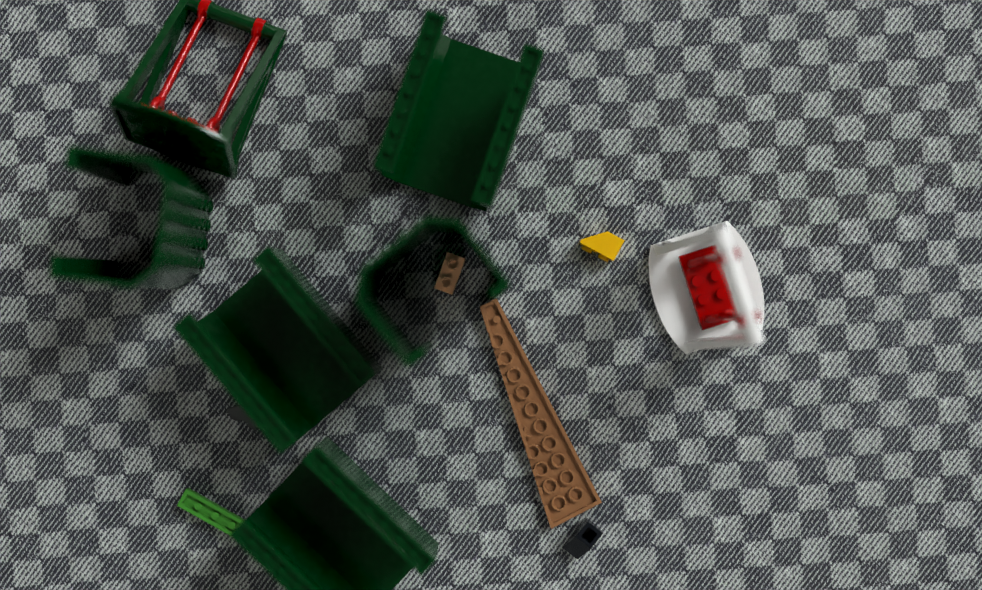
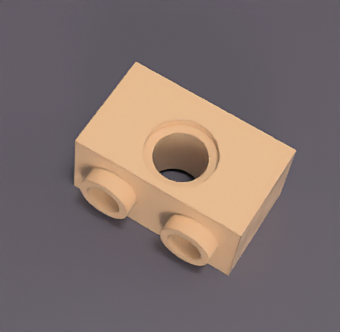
[434,252,466,295]

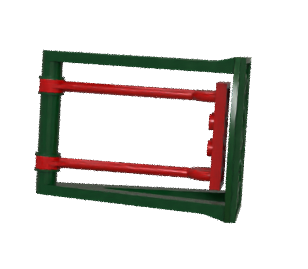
[109,0,287,179]

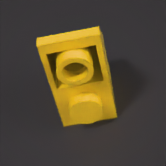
[578,231,625,263]

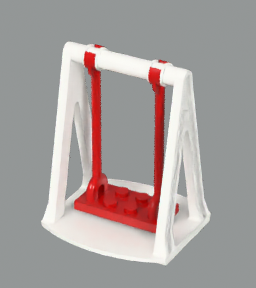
[648,221,765,354]

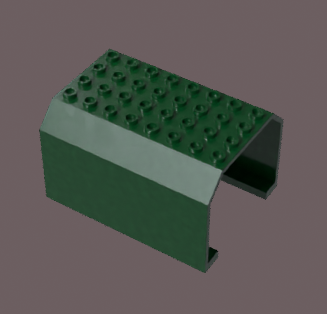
[373,10,545,213]
[49,146,214,289]
[356,217,511,368]
[173,246,382,454]
[230,436,439,590]

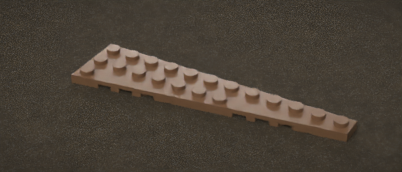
[480,298,602,529]

